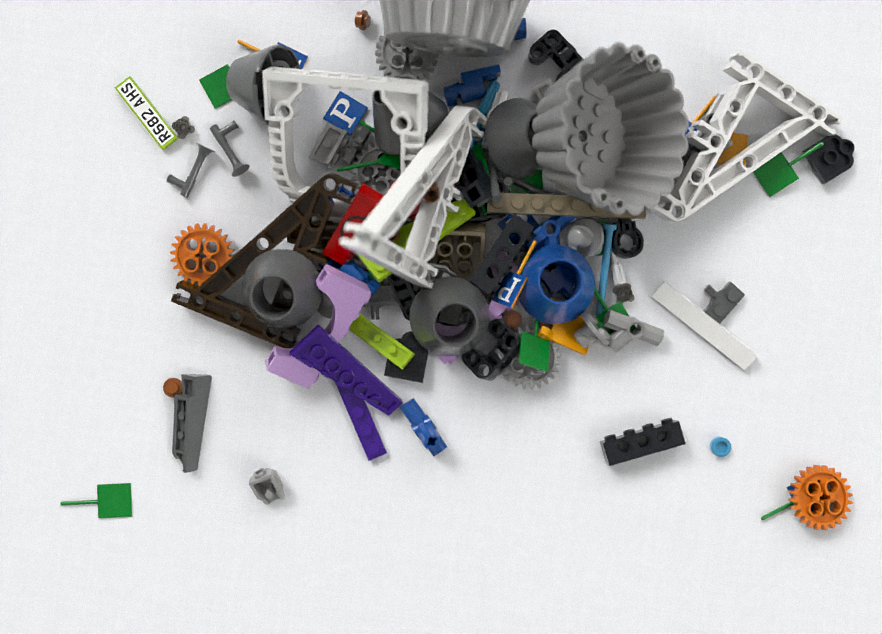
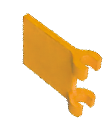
[538,298,589,356]

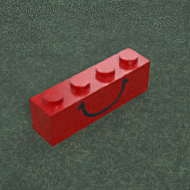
[322,183,384,265]

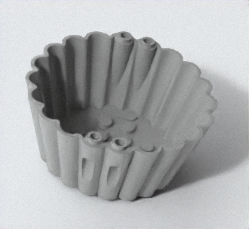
[379,0,530,57]
[532,42,689,215]

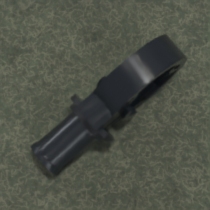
[611,218,644,259]

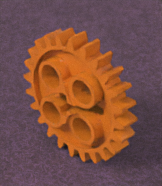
[170,223,235,286]
[788,465,853,530]

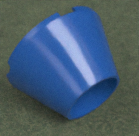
[518,245,595,324]

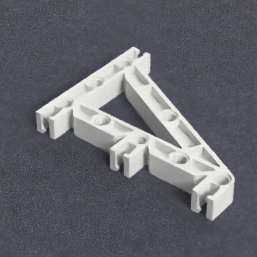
[645,50,843,222]
[339,106,488,289]

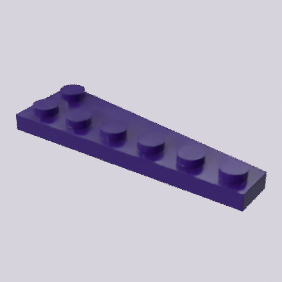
[290,324,403,416]

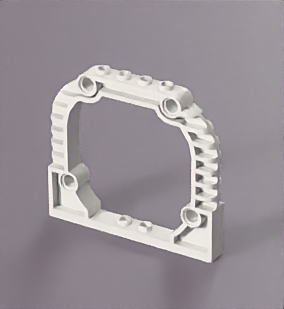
[263,67,428,223]

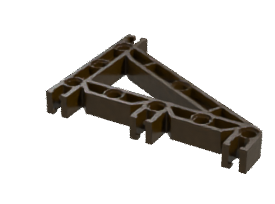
[171,173,359,348]

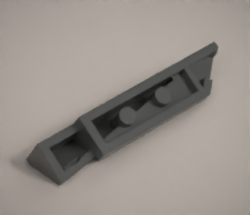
[172,374,212,473]

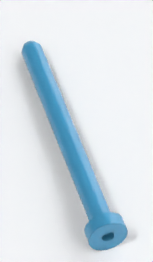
[595,224,617,316]

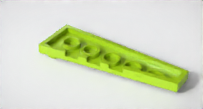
[355,198,475,283]

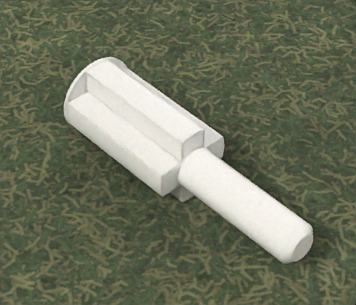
[610,250,626,286]

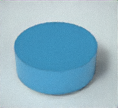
[710,437,731,457]

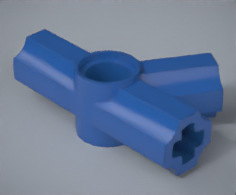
[523,216,578,252]
[400,398,447,457]

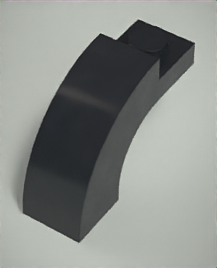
[461,148,491,208]

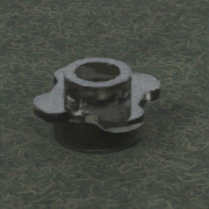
[172,116,195,139]
[612,283,635,304]

